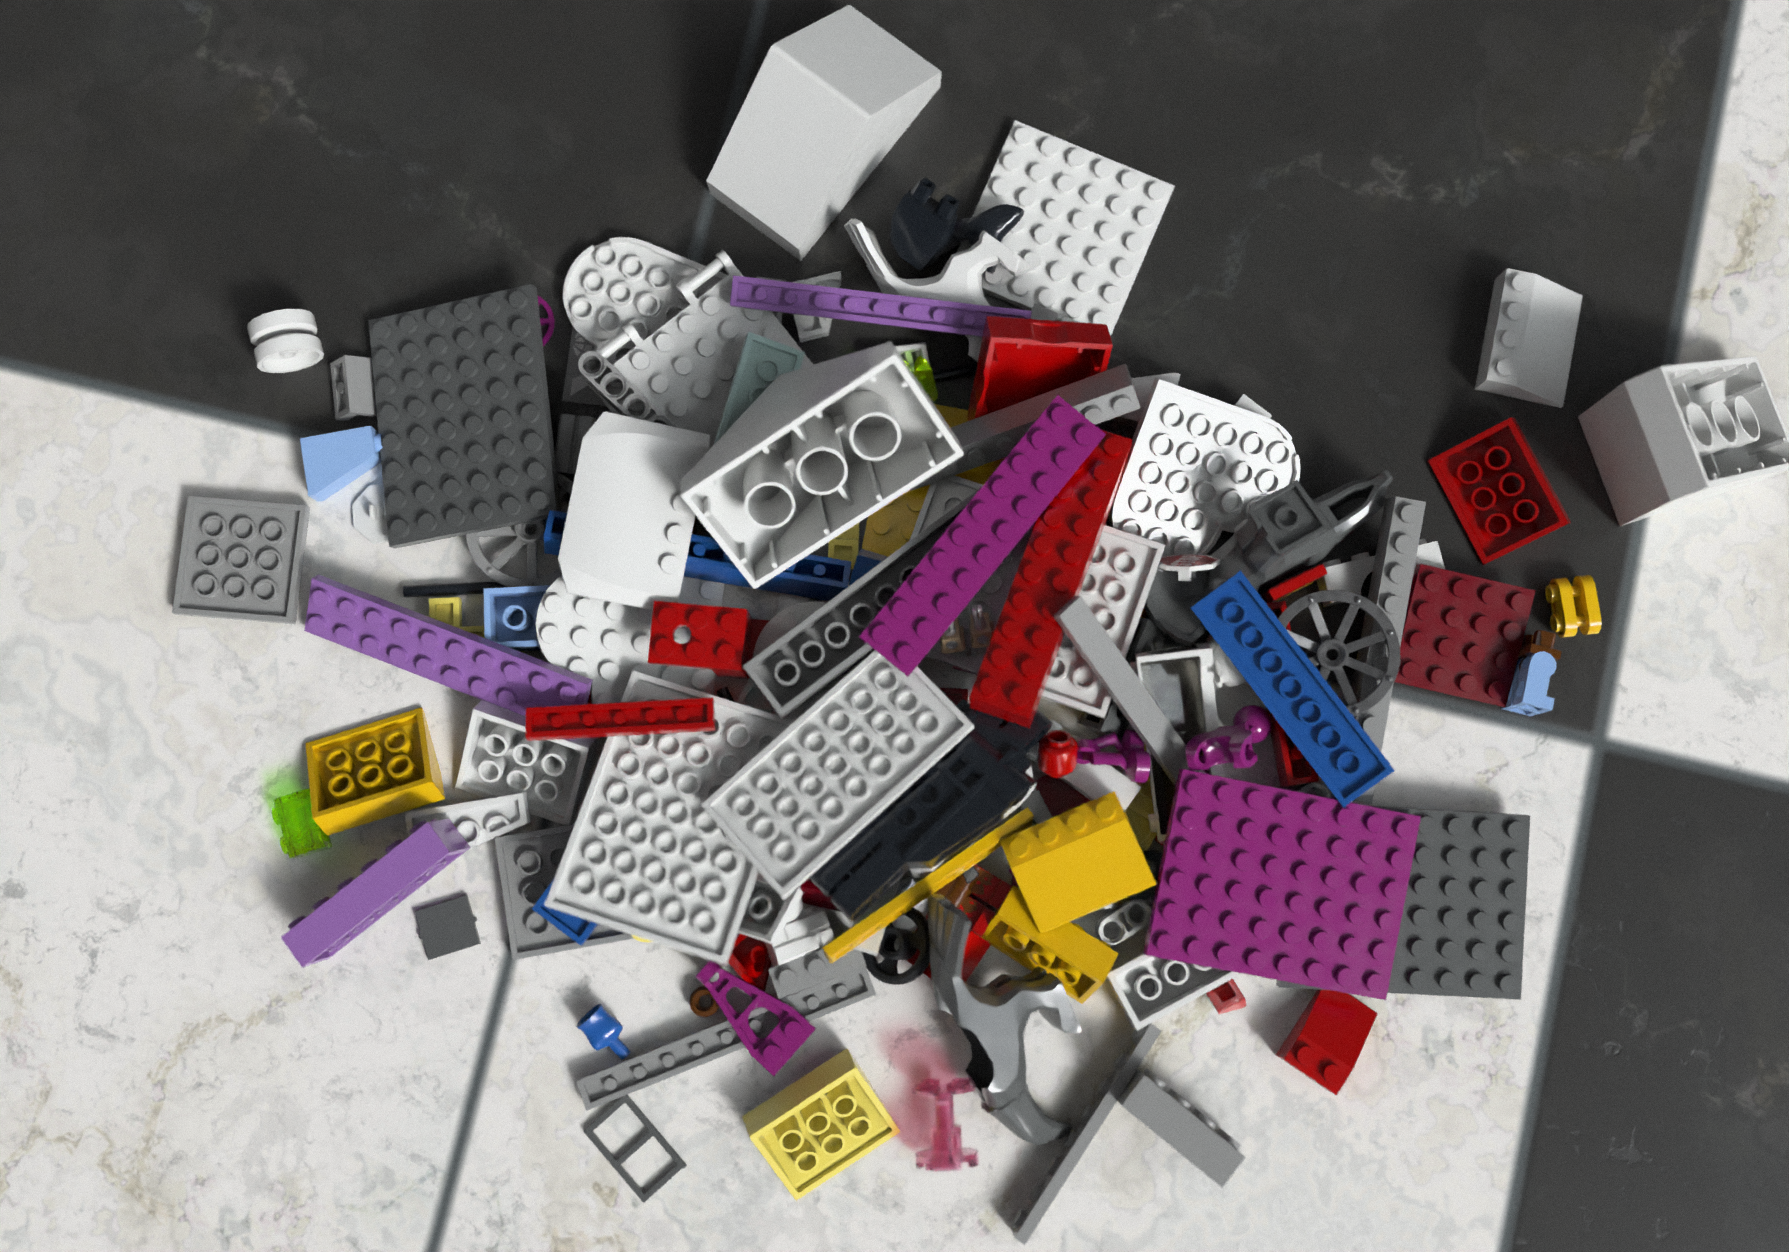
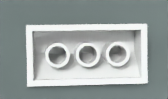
[1107,954,1242,1030]

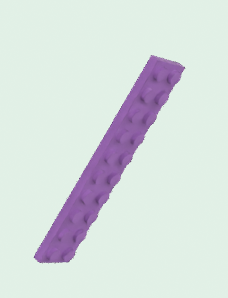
[304,574,592,717]

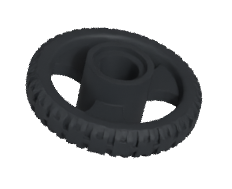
[862,907,930,985]

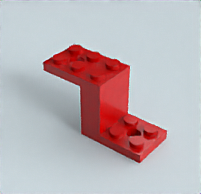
[648,601,770,679]

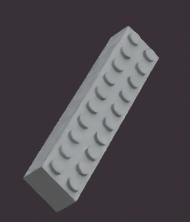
[743,488,1029,719]

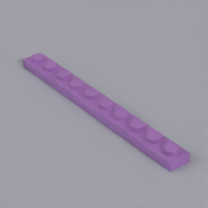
[730,275,1032,337]

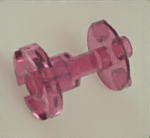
[912,1078,979,1171]

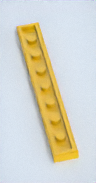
[823,807,1034,963]

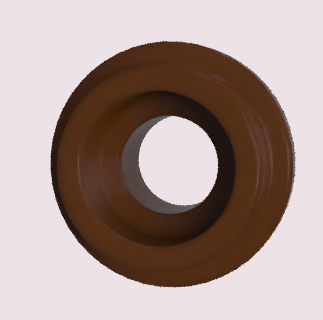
[689,985,719,1017]

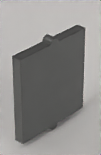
[415,895,481,960]

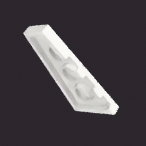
[405,792,531,849]

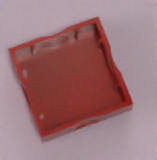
[967,316,1113,421]

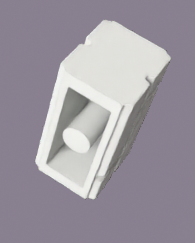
[764,906,835,966]

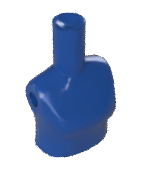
[576,1004,630,1060]

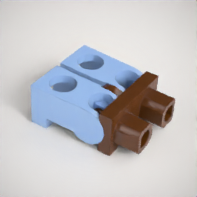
[1501,630,1562,716]

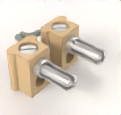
[940,604,995,657]

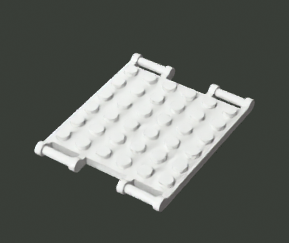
[586,250,813,451]

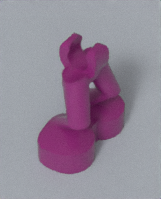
[1077,729,1151,783]

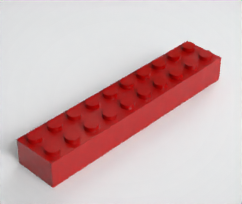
[969,430,1132,728]

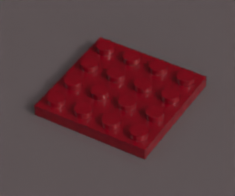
[1394,563,1535,707]

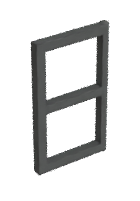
[583,1095,687,1203]

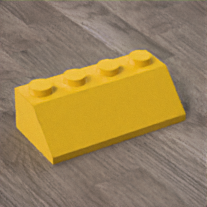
[980,886,1119,1004]

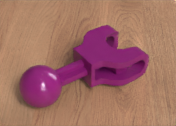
[1185,705,1272,771]

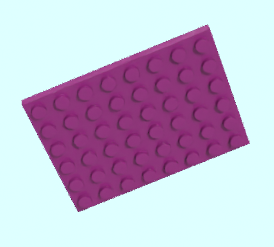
[1143,768,1421,1000]

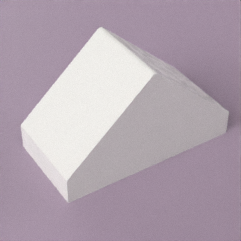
[706,5,942,261]
[680,342,964,589]
[1578,356,1789,526]

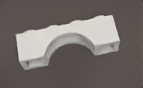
[1317,538,1445,607]

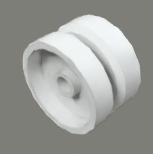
[247,309,324,373]

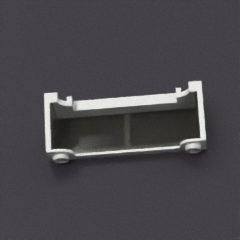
[1130,642,1224,841]

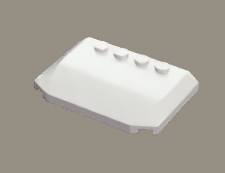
[558,411,710,611]

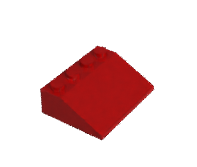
[1428,417,1571,565]

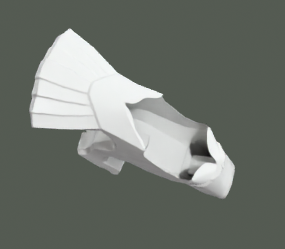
[844,218,1031,362]

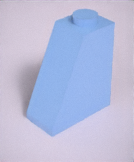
[300,425,383,502]

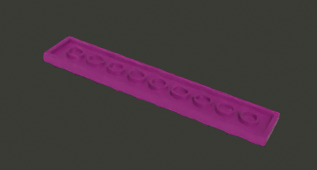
[859,395,1106,677]

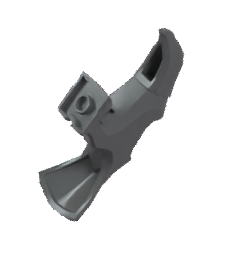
[1144,470,1393,647]
[927,894,1082,1145]

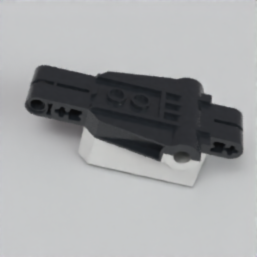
[809,697,1053,922]

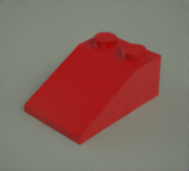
[1276,989,1378,1096]

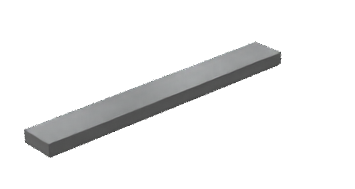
[1054,595,1205,787]

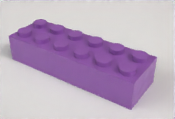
[281,818,471,968]

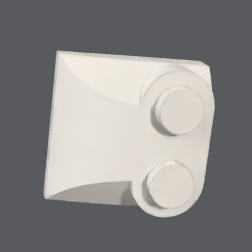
[738,874,803,944]

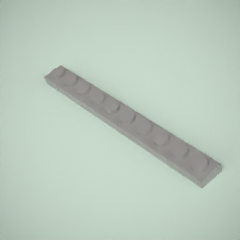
[576,967,876,1111]

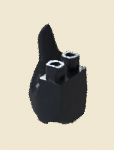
[889,177,1024,274]

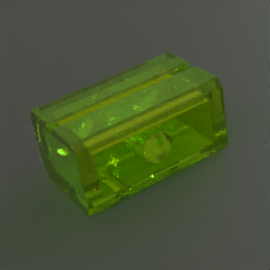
[272,788,333,858]

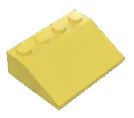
[742,1048,901,1201]

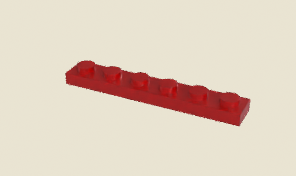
[525,698,715,741]

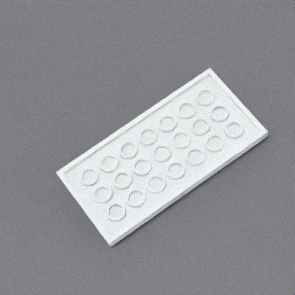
[701,651,974,900]

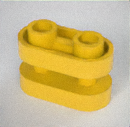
[1545,575,1601,638]

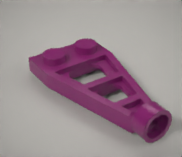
[695,960,816,1076]

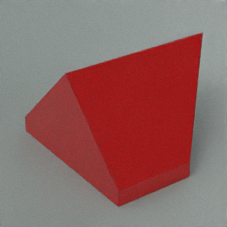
[728,934,772,991]

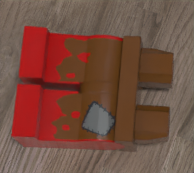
[932,864,1013,937]

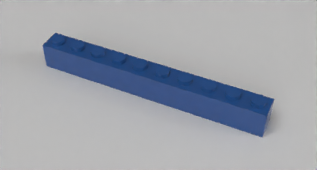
[544,510,851,601]

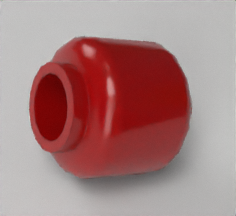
[1037,730,1078,778]

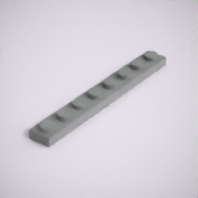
[1011,1023,1161,1245]

